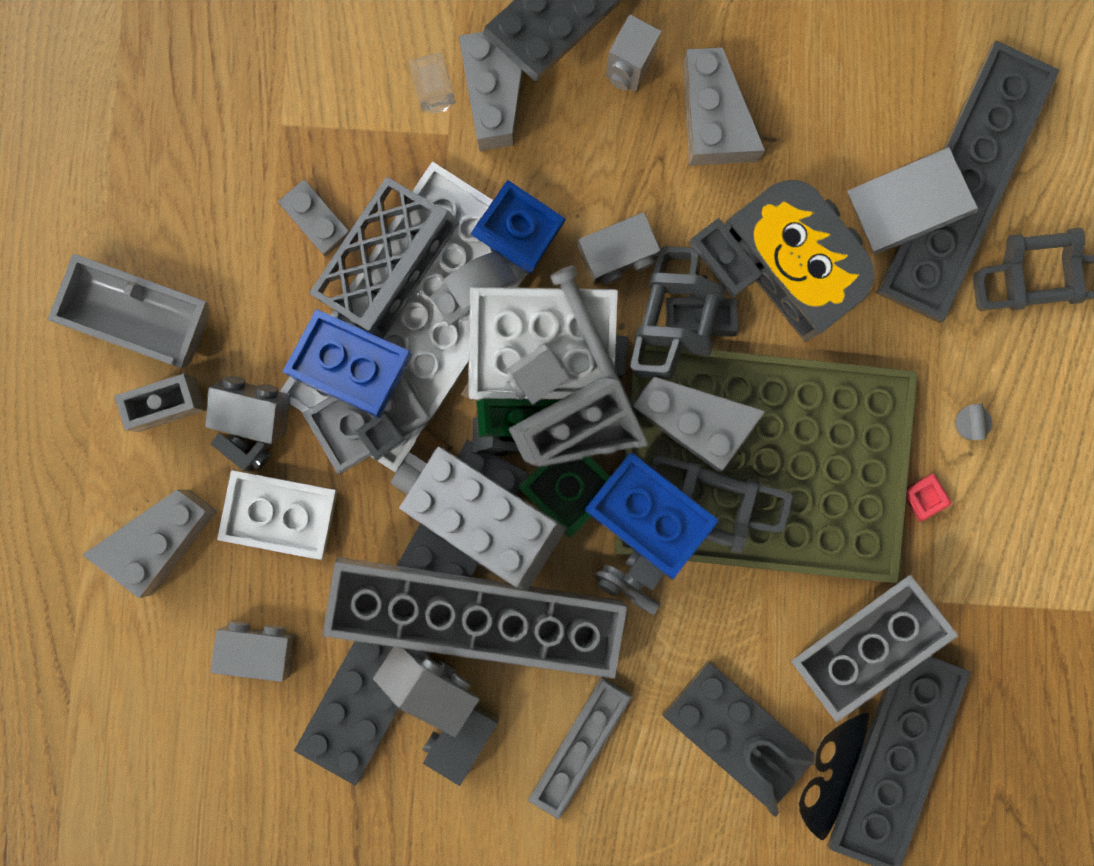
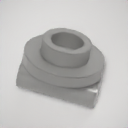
[955,404,992,440]

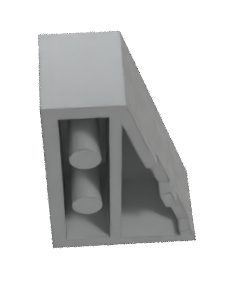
[459,32,524,151]
[82,490,217,598]

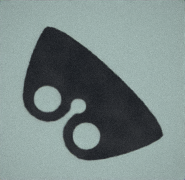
[798,712,869,840]

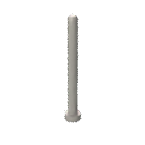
[550,265,639,423]

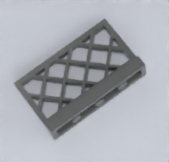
[309,176,459,339]

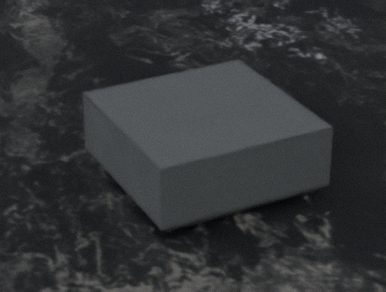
[356,410,407,461]

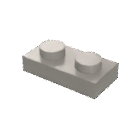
[278,180,349,256]

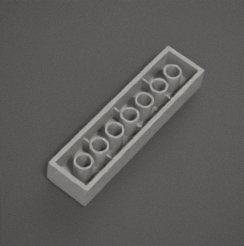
[323,557,627,678]

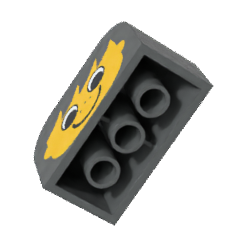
[724,180,874,342]

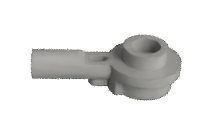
[595,565,660,615]

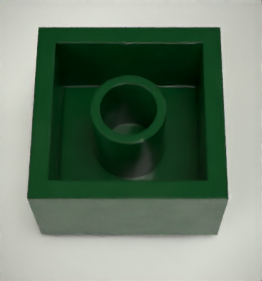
[518,456,610,538]

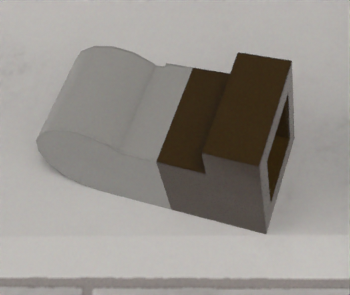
[390,428,453,495]

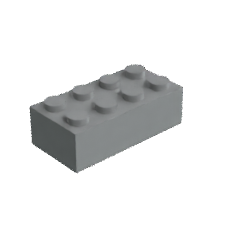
[399,447,567,590]
[791,575,958,723]

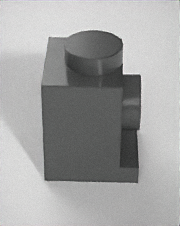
[623,549,664,591]

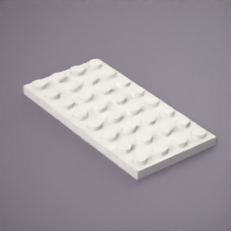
[280,161,528,473]

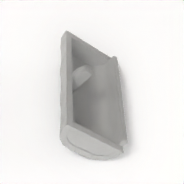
[47,254,209,368]

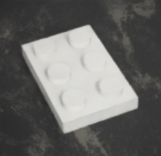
[217,470,338,560]

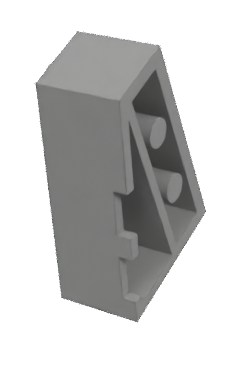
[682,47,765,166]
[509,377,648,467]
[632,377,765,471]

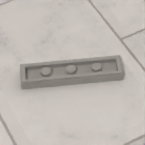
[528,677,632,819]

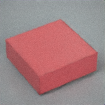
[906,474,952,522]

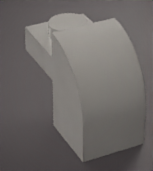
[430,251,518,326]

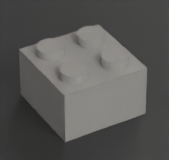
[373,647,480,737]

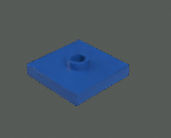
[471,180,566,274]

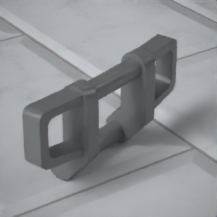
[973,227,1094,311]
[631,246,726,379]
[650,455,793,554]

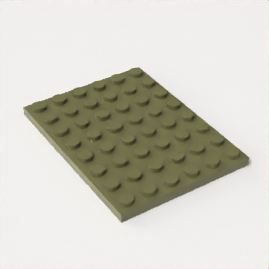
[614,345,917,583]

